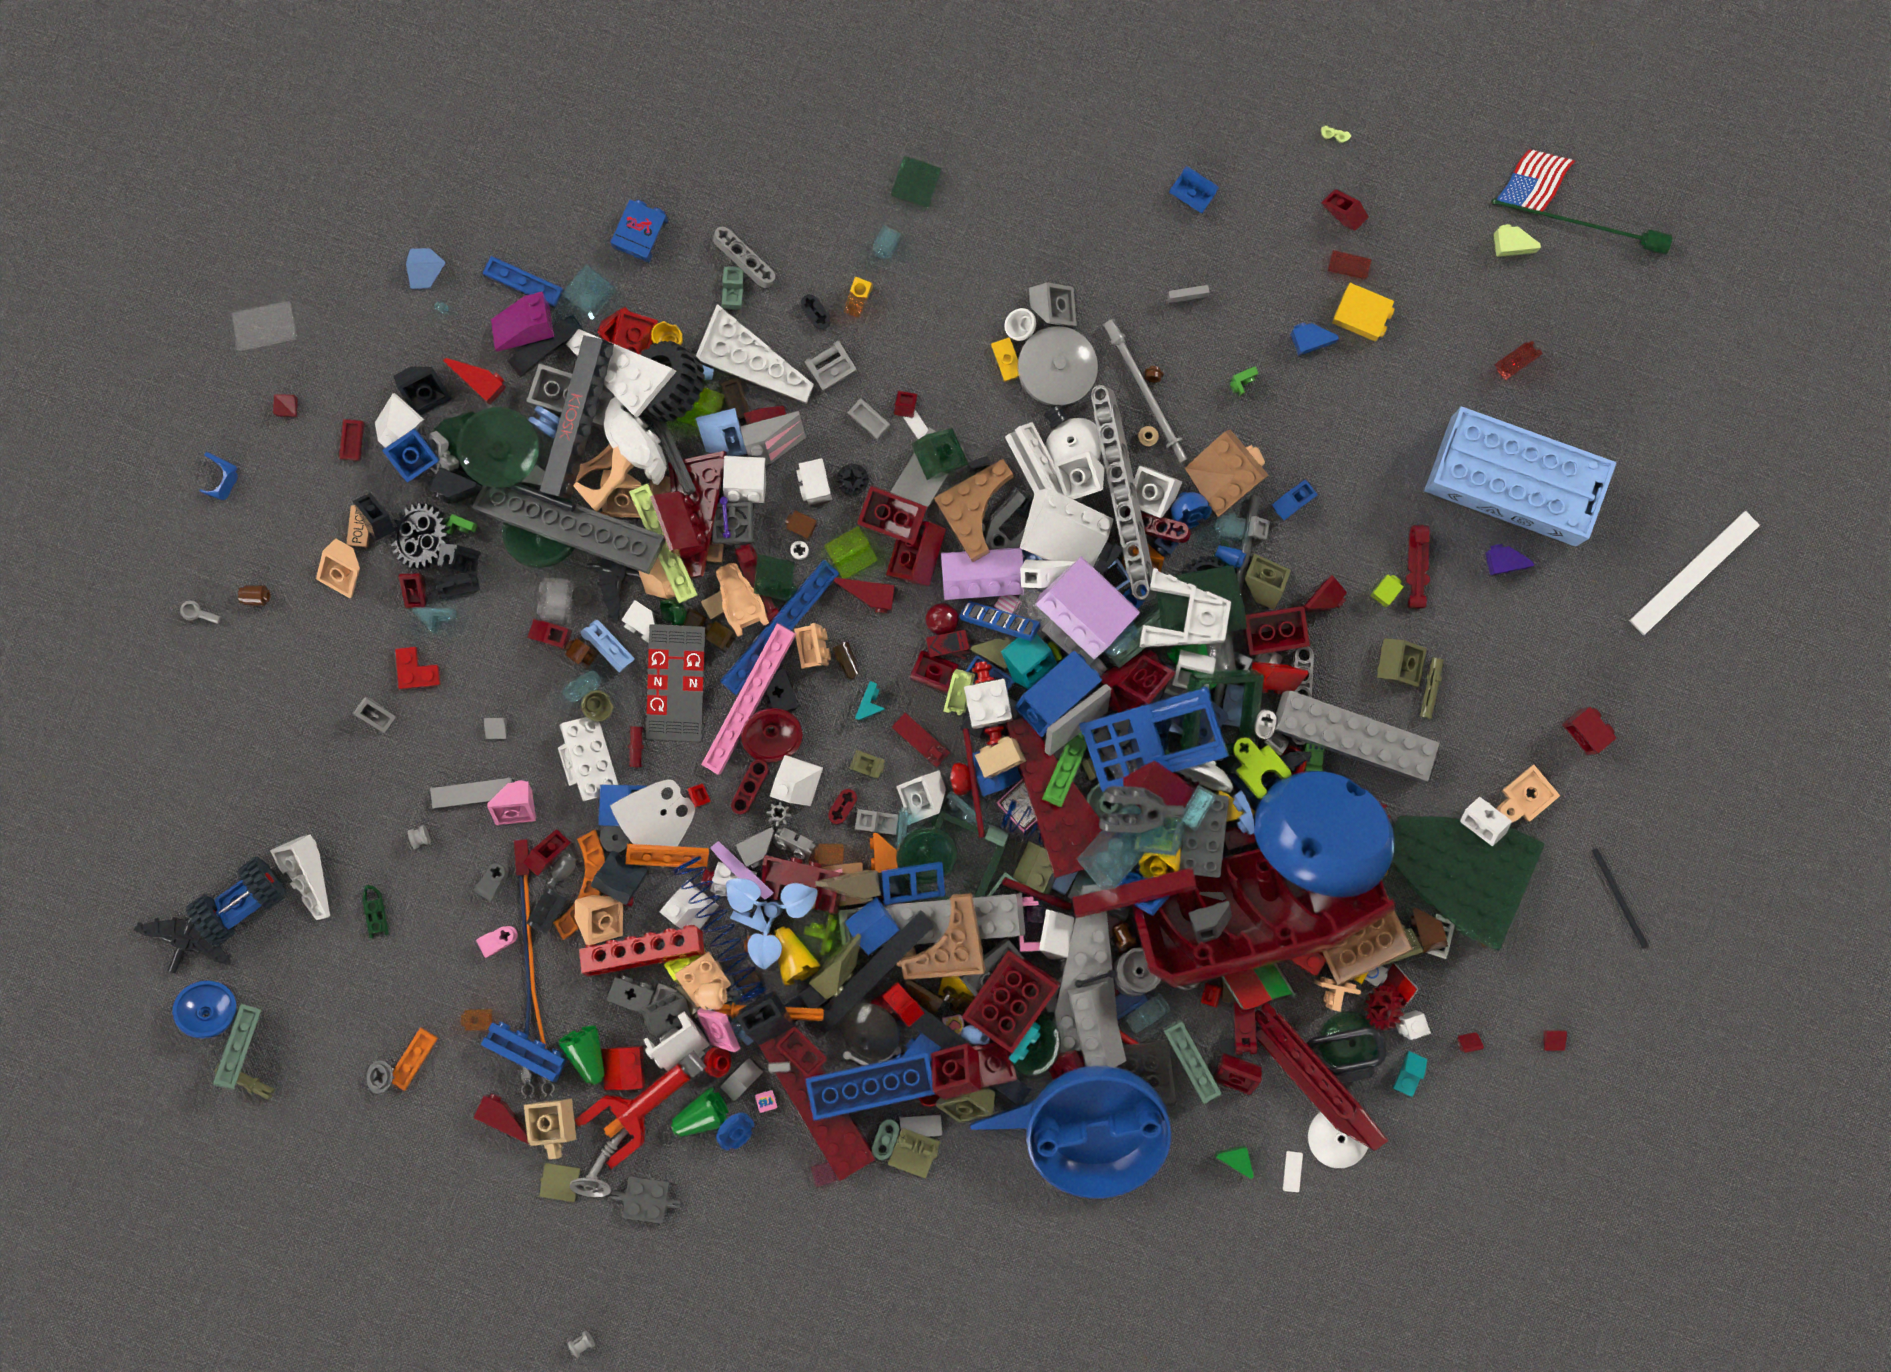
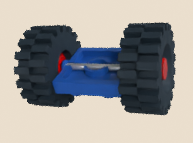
[186,856,287,947]

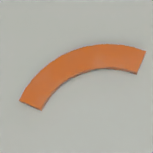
[553,829,605,940]

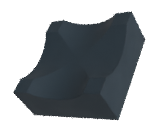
[591,851,648,905]

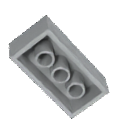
[526,364,615,429]

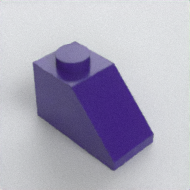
[1485,544,1534,576]

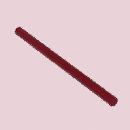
[963,728,985,838]

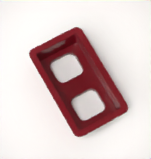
[776,1027,827,1078]

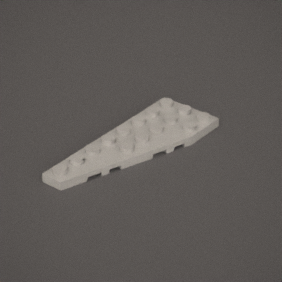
[1054,883,1118,1053]

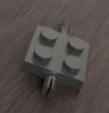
[611,1176,681,1224]

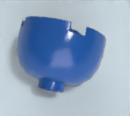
[1171,492,1212,530]

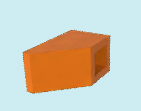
[870,833,900,873]

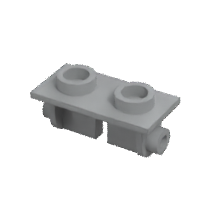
[772,827,815,860]

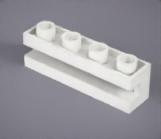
[1005,422,1064,495]

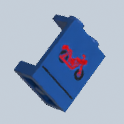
[610,200,668,263]

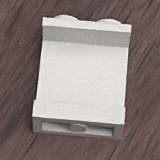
[644,1012,710,1071]

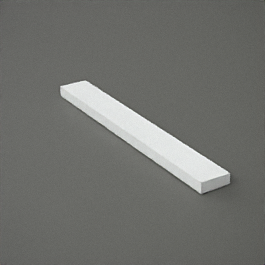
[1629,511,1760,635]

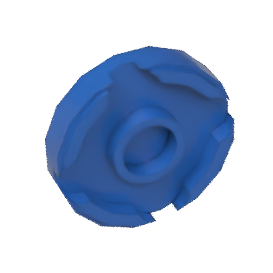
[716,1113,754,1151]

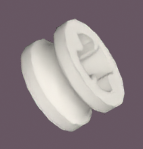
[790,541,809,560]

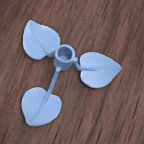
[726,878,818,969]

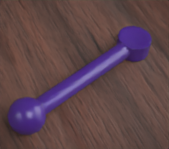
[720,497,731,539]

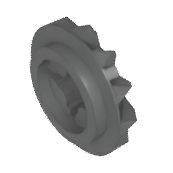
[366,1060,396,1094]

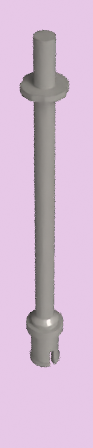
[1103,319,1187,463]

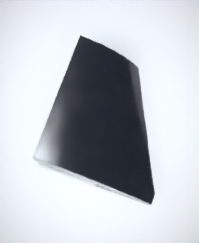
[1093,542,1123,574]

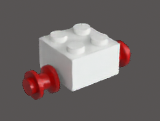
[964,661,1013,747]

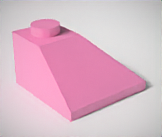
[487,780,536,825]

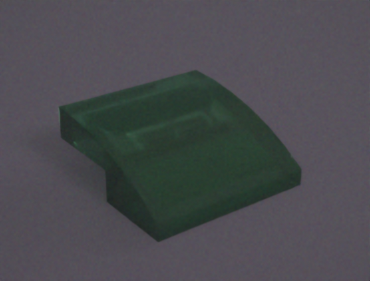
[891,155,942,208]

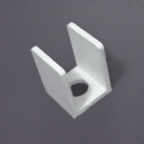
[1173,650,1216,690]

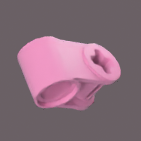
[476,926,518,958]

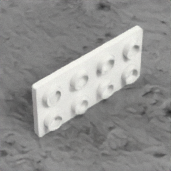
[558,715,618,801]

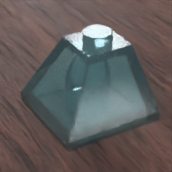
[561,264,617,320]
[1134,818,1185,856]

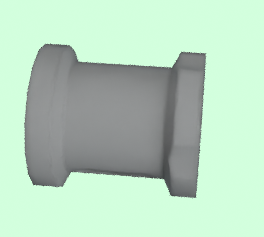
[568,1330,595,1358]

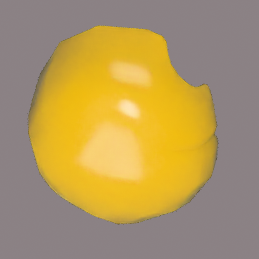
[651,321,683,345]

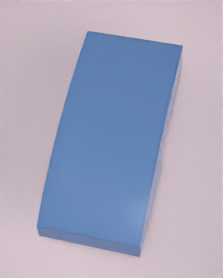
[1232,791,1254,835]

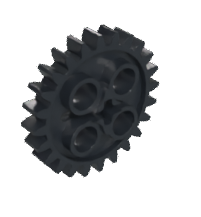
[390,503,451,569]

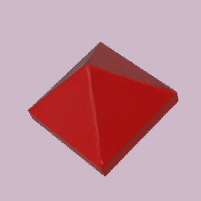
[688,783,711,808]
[1200,983,1222,1008]

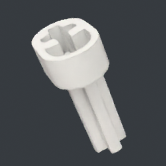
[1253,710,1277,739]

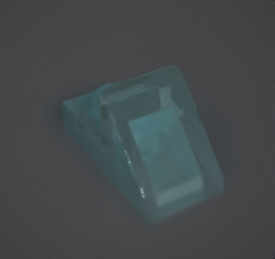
[413,607,457,634]

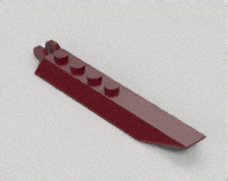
[1255,1003,1389,1151]

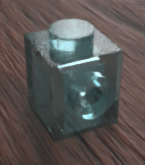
[1214,513,1246,541]

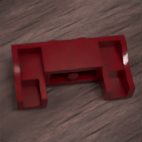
[761,855,844,914]

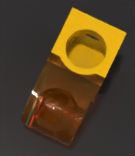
[844,277,873,318]

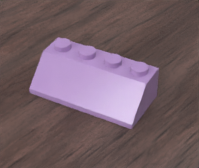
[941,548,1025,600]

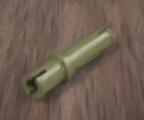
[1419,657,1444,719]
[214,1062,275,1100]

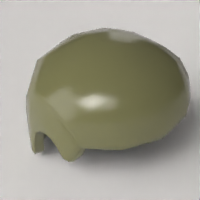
[581,690,613,722]

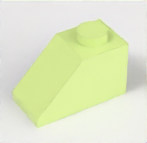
[1494,224,1541,257]

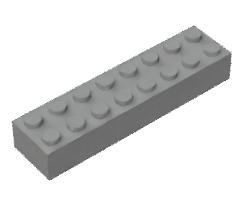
[1274,691,1440,782]
[858,893,1025,948]

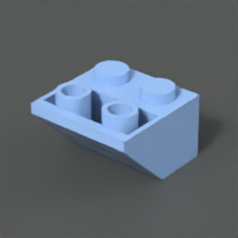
[696,408,747,456]

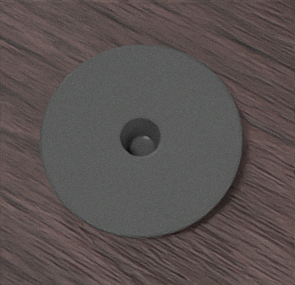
[600,826,630,853]

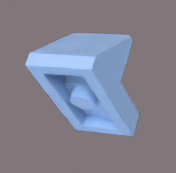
[730,906,770,934]

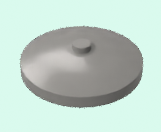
[1018,326,1098,406]

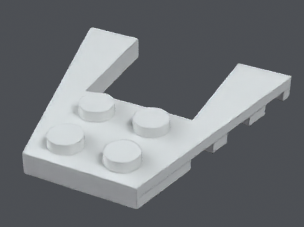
[1139,568,1231,647]

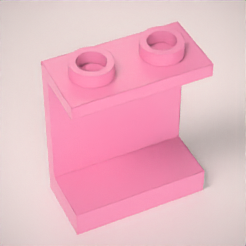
[1018,897,1040,952]

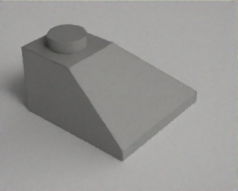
[1029,282,1077,327]

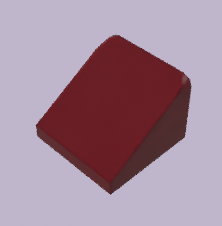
[894,391,918,418]
[1543,1030,1567,1051]
[1457,1032,1484,1053]

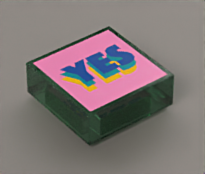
[754,1088,779,1114]

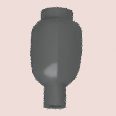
[547,852,578,887]

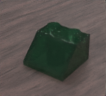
[911,428,968,481]

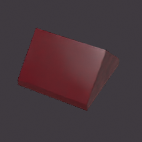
[910,650,959,694]
[1213,1053,1262,1095]

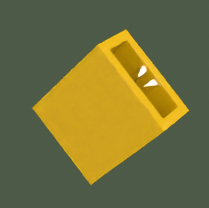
[1332,283,1395,342]

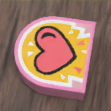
[942,1014,964,1035]

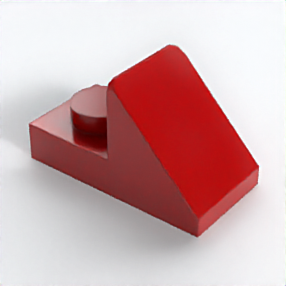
[882,982,924,1027]

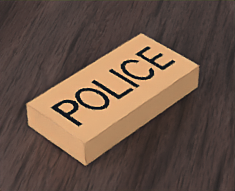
[347,505,370,548]

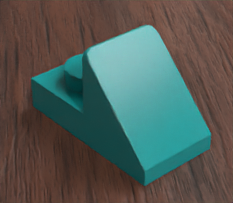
[855,681,885,721]
[1392,1051,1428,1097]

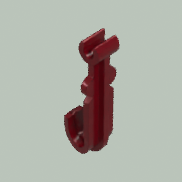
[1405,524,1430,608]
[735,543,779,625]

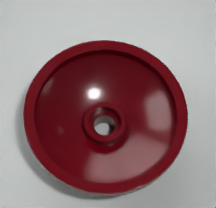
[741,708,803,762]

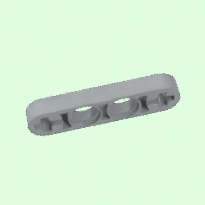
[713,227,775,288]

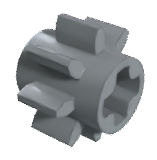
[766,802,792,828]

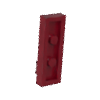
[892,713,950,768]

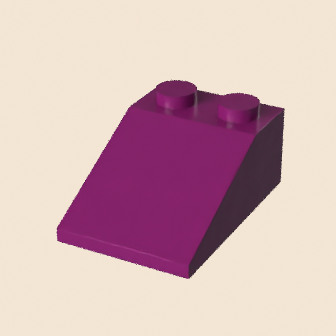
[491,292,554,352]

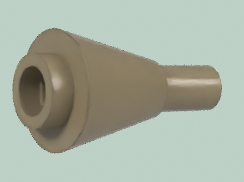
[676,985,701,1020]

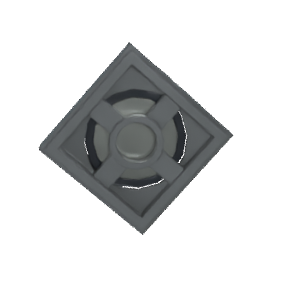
[712,502,753,546]

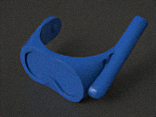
[199,451,238,500]

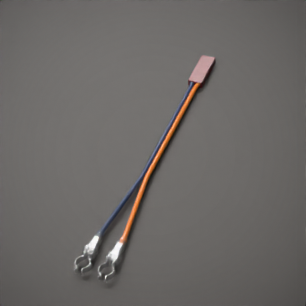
[514,839,555,1099]

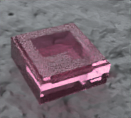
[810,1161,836,1187]

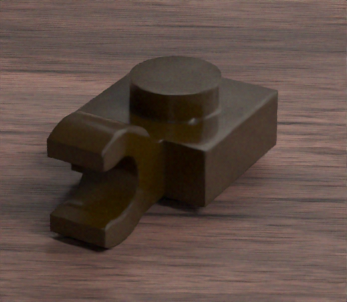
[943,985,975,1016]

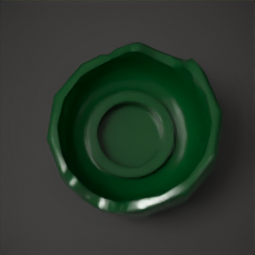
[660,598,687,626]

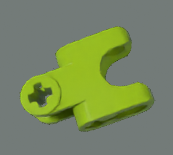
[1233,738,1292,800]

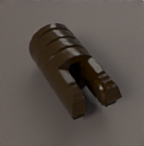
[832,642,858,680]

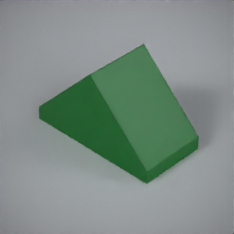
[1214,1145,1254,1179]

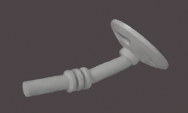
[570,1127,629,1197]

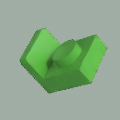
[1230,366,1258,397]
[445,514,478,536]

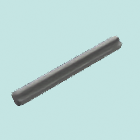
[651,418,696,495]

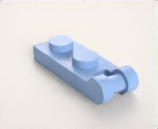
[581,620,635,673]

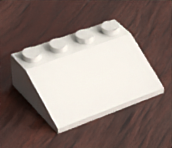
[1020,488,1113,567]

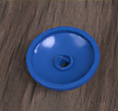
[173,981,237,1038]

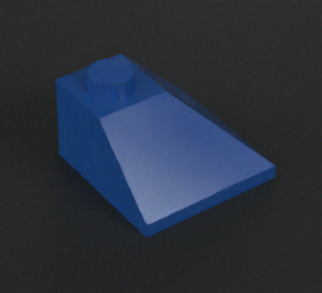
[382,428,439,483]
[973,751,1021,796]

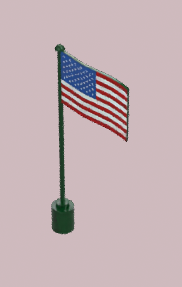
[1491,149,1673,255]

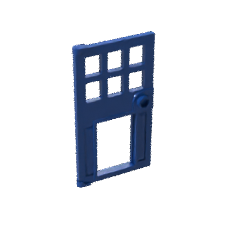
[1079,686,1229,792]

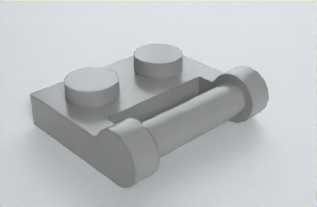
[804,341,857,392]

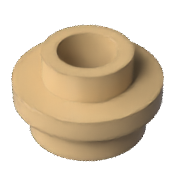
[1138,426,1158,446]

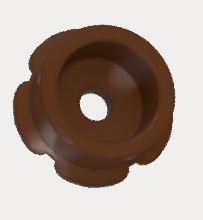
[1144,366,1164,383]

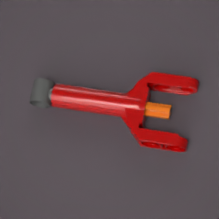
[574,1051,707,1169]

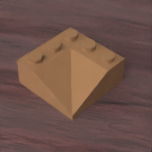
[1185,429,1269,517]

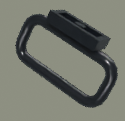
[1306,1027,1386,1084]

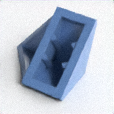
[406,248,446,289]

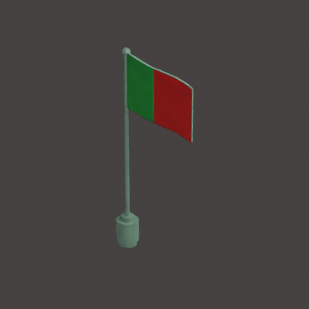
[1221,963,1297,1009]

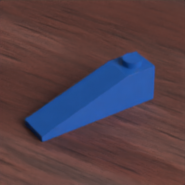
[970,1100,1035,1130]

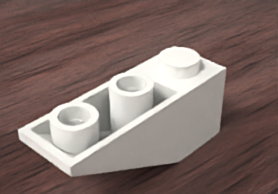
[1020,560,1074,588]

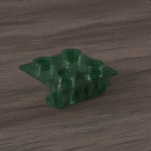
[753,554,797,601]

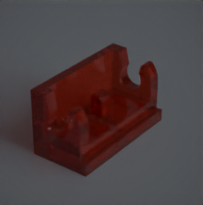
[1494,341,1543,381]

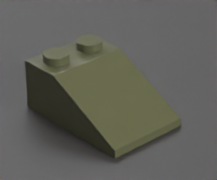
[809,933,861,1000]

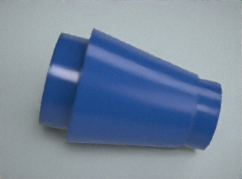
[1215,545,1247,569]

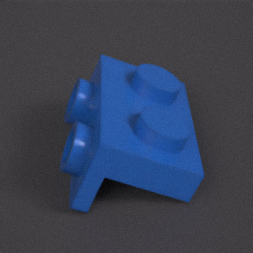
[1169,166,1219,214]

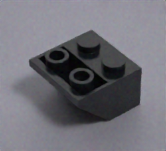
[736,990,795,1045]

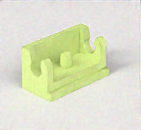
[944,669,976,715]

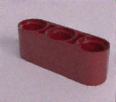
[731,760,769,815]

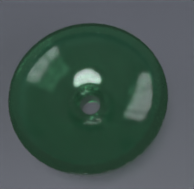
[896,827,957,884]
[1319,1011,1378,1067]
[1010,1014,1061,1075]

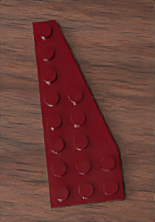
[1006,717,1114,878]

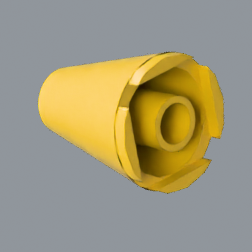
[1138,830,1183,878]
[774,927,821,986]

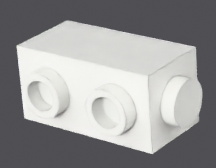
[1396,1010,1430,1040]

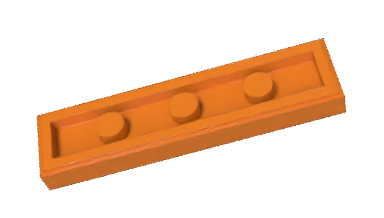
[626,844,709,869]

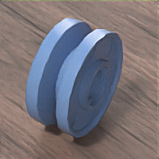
[527,405,560,439]

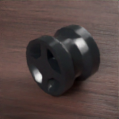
[1043,405,1069,429]

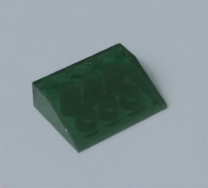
[1157,565,1247,632]

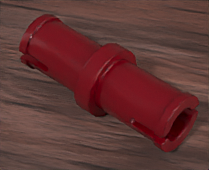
[628,726,644,767]

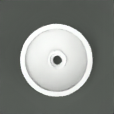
[1045,418,1102,463]
[1176,761,1233,793]
[1308,1112,1368,1168]

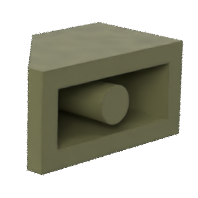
[970,638,1013,670]

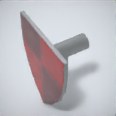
[1383,963,1419,1006]

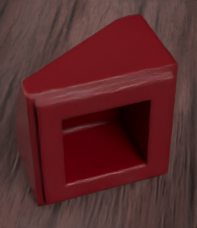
[273,394,298,417]

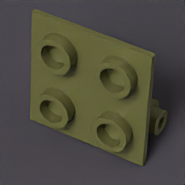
[887,1127,940,1179]

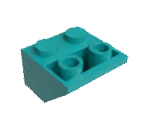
[1001,633,1057,689]

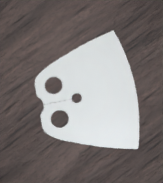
[610,780,695,868]

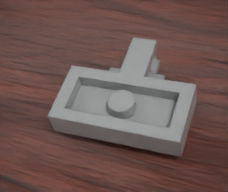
[429,431,459,474]

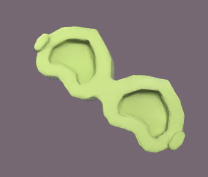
[1320,126,1351,143]

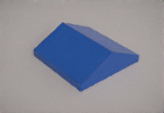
[845,897,901,955]

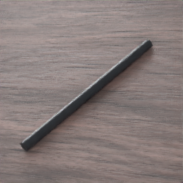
[1592,848,1648,949]

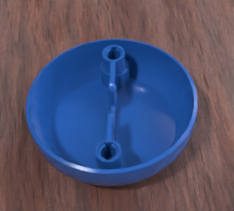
[1254,771,1395,897]
[1026,1065,1171,1198]

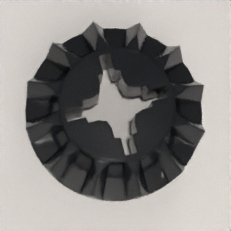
[837,463,869,496]

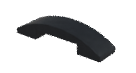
[508,315,584,378]

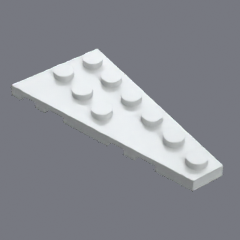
[696,304,814,404]
[566,329,676,417]

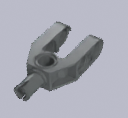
[984,490,1027,550]
[1099,786,1184,833]

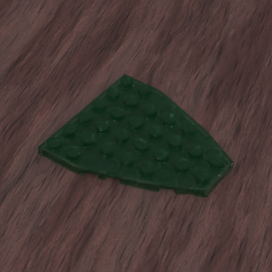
[1392,816,1545,951]

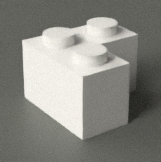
[796,458,832,505]

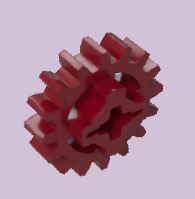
[1365,986,1405,1031]

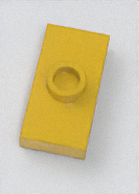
[991,337,1019,382]

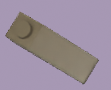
[816,870,881,902]

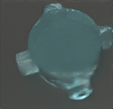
[434,301,449,314]

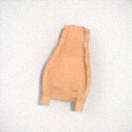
[716,563,769,637]

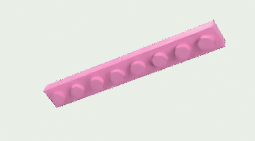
[701,624,796,775]

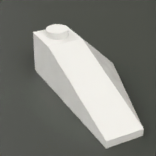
[270,834,330,920]

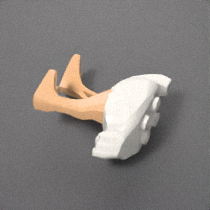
[573,396,667,512]

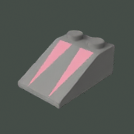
[740,411,806,465]

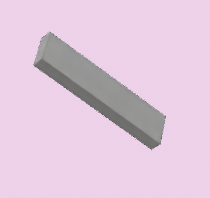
[430,778,512,808]

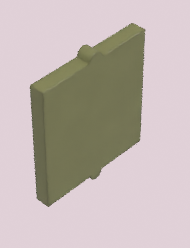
[539,1162,581,1202]

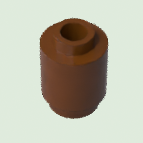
[238,585,270,606]

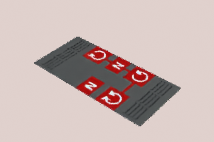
[646,624,705,742]

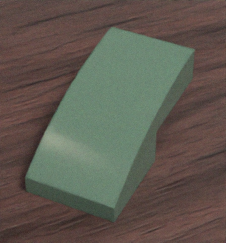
[722,267,744,310]
[985,824,1009,847]

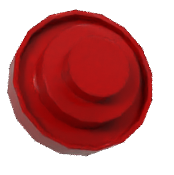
[703,1047,732,1078]

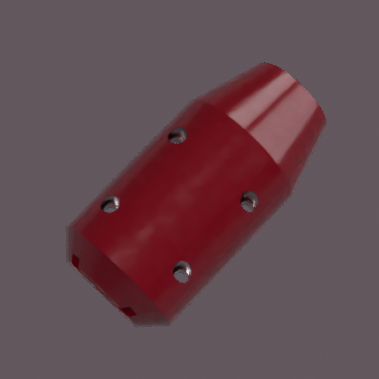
[1132,849,1395,988]

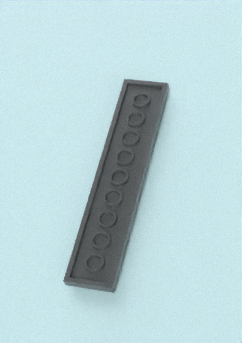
[472,480,666,574]

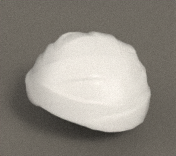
[1005,308,1036,341]

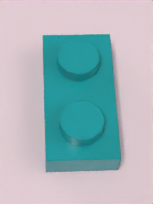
[1008,1022,1041,1063]

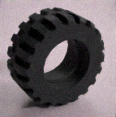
[641,341,705,422]

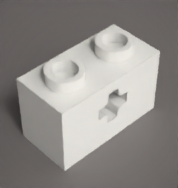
[1460,797,1512,846]

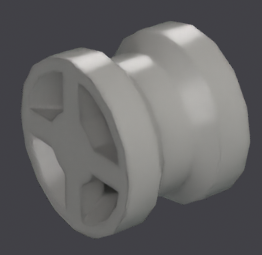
[408,825,431,849]

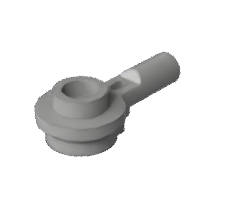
[180,600,221,624]

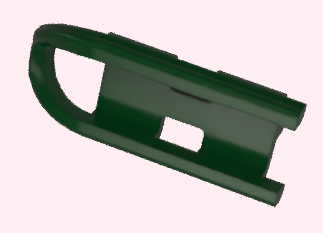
[363,885,389,938]

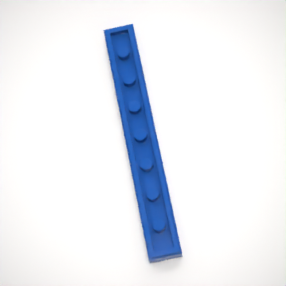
[720,560,840,695]

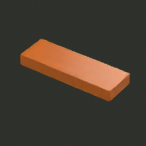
[392,1027,439,1091]

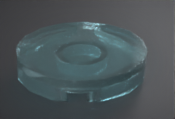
[1104,624,1140,656]

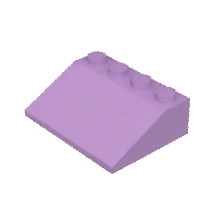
[1035,556,1140,659]

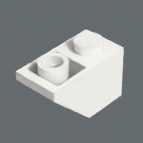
[622,600,656,643]

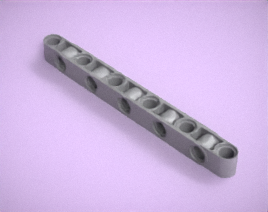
[1091,385,1156,600]

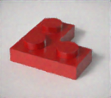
[395,647,440,689]

